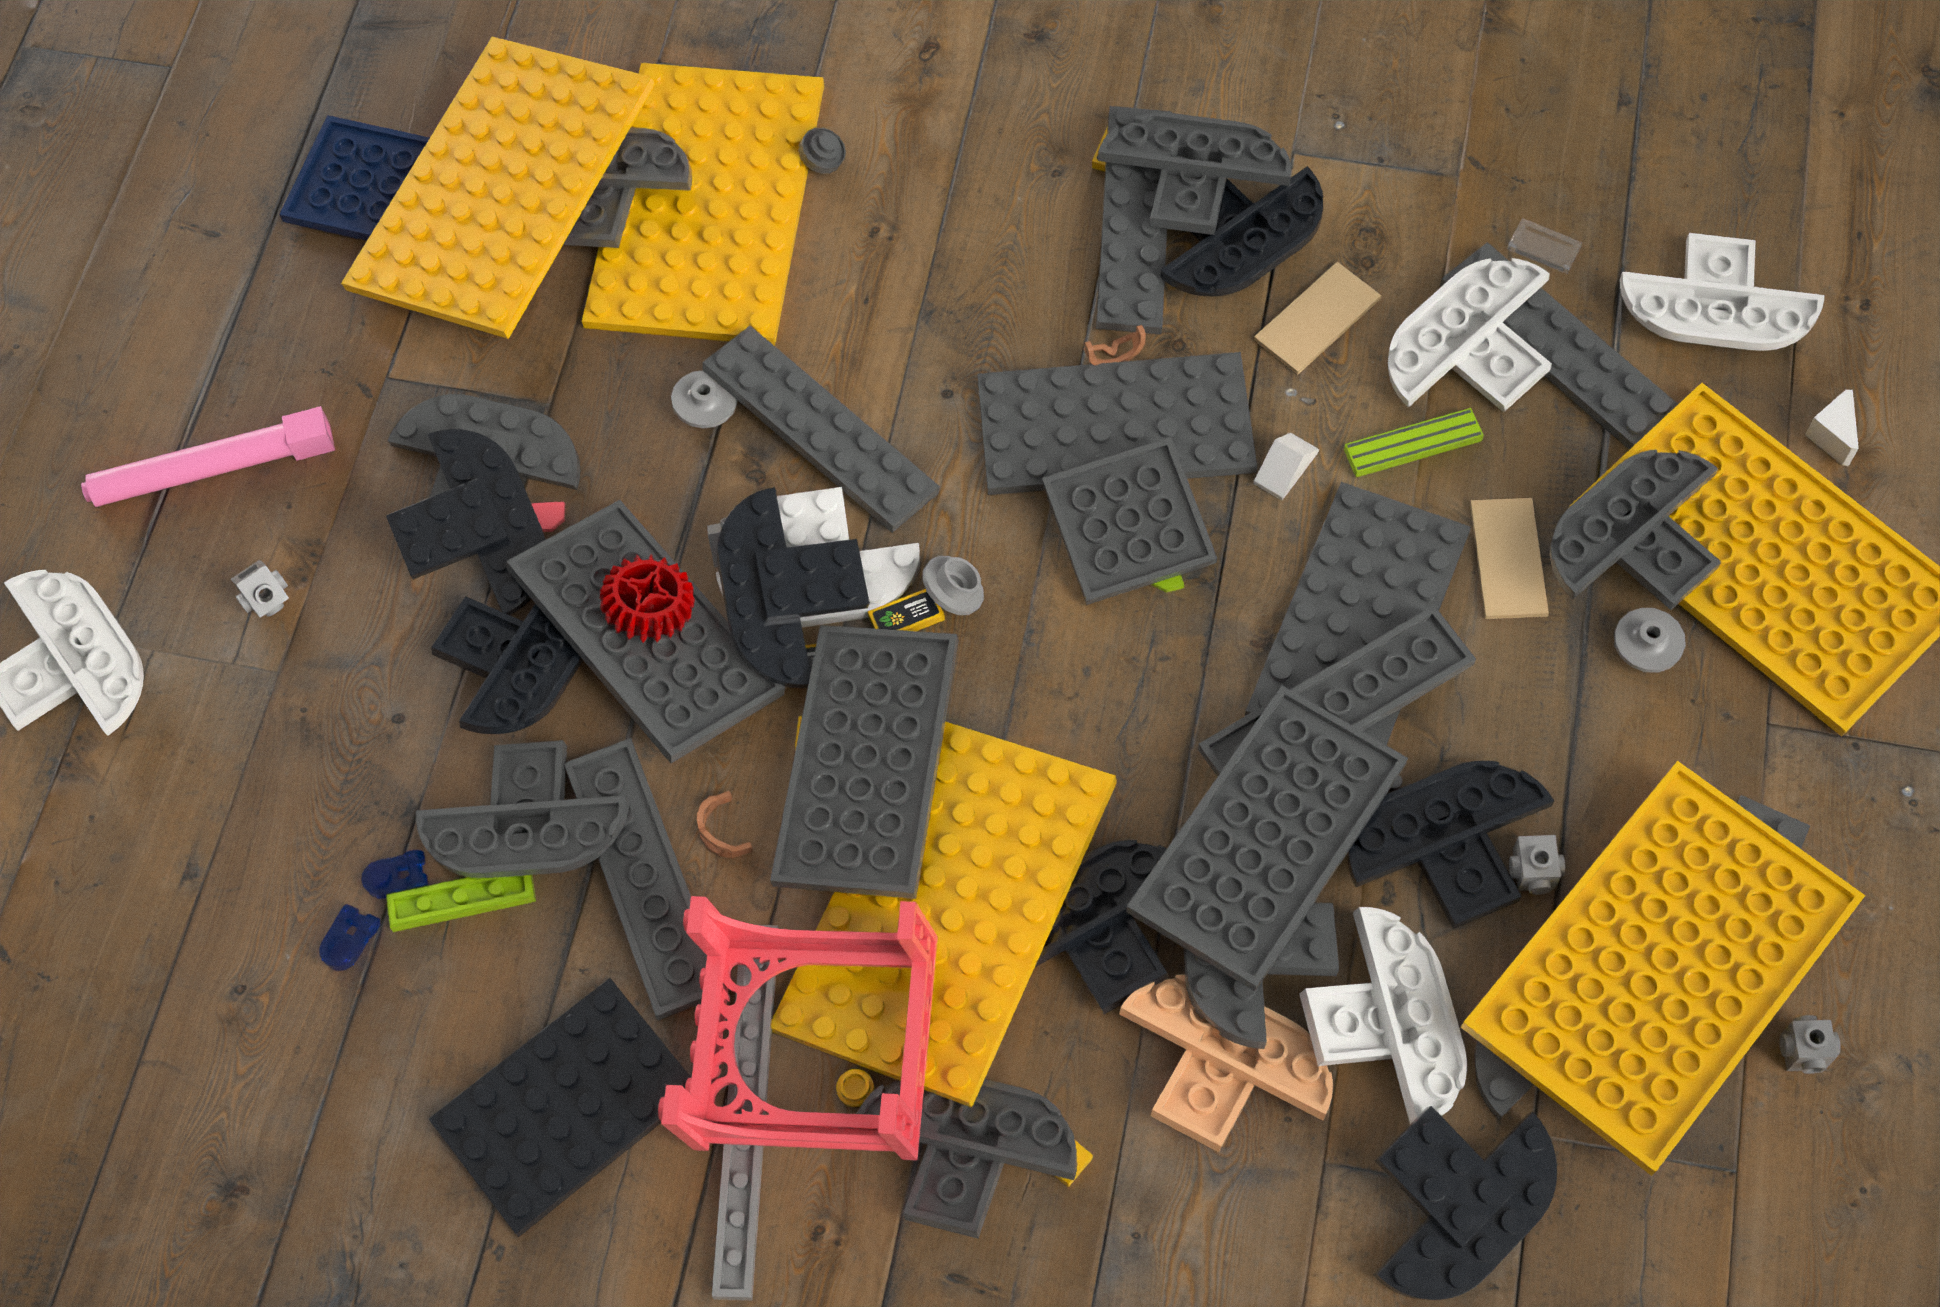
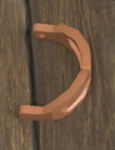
[1083,325,1146,366]
[697,791,753,858]

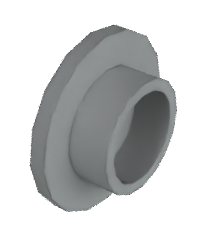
[671,370,737,428]
[923,556,984,615]
[1614,608,1686,673]

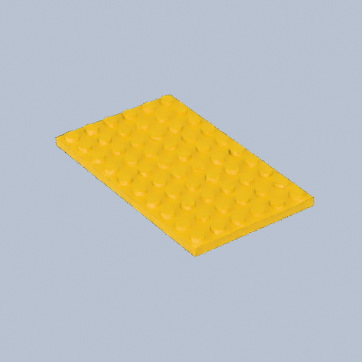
[341,37,655,339]
[582,63,824,346]
[1569,383,1940,737]
[771,722,1117,1108]
[1461,761,1866,1176]

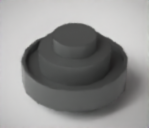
[798,128,846,174]

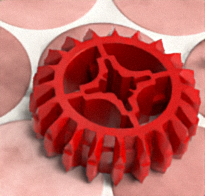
[599,554,695,643]

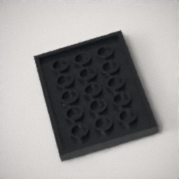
[429,978,691,1237]

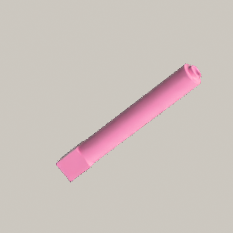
[81,406,335,507]

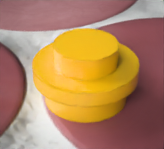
[836,1069,874,1107]

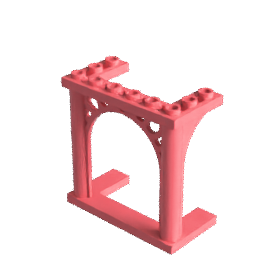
[658,896,938,1160]

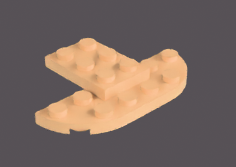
[1119,975,1333,1152]

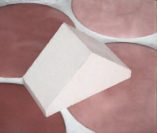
[1805,390,1859,466]
[1254,433,1319,501]

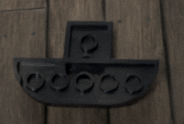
[1160,166,1324,297]
[386,429,546,615]
[717,487,870,688]
[431,596,583,734]
[1348,760,1554,929]
[1034,840,1169,1015]
[1373,1106,1557,1300]

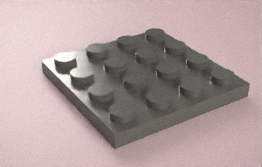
[1042,437,1217,605]

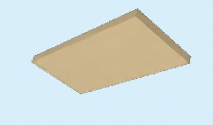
[1254,262,1381,375]
[1470,498,1549,619]

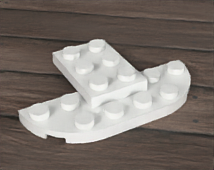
[1620,233,1824,351]
[1388,258,1552,412]
[716,487,920,627]
[0,570,144,736]
[1299,907,1467,1124]

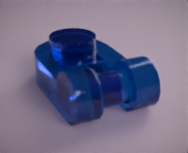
[361,850,429,899]
[319,904,381,971]

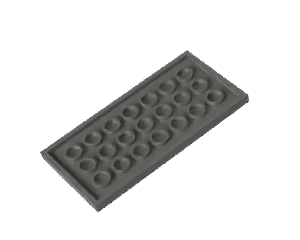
[977,352,1257,495]
[1245,482,1471,746]
[506,500,785,763]
[770,625,959,899]
[1126,685,1408,991]

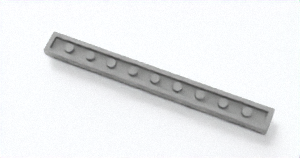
[712,925,779,1301]

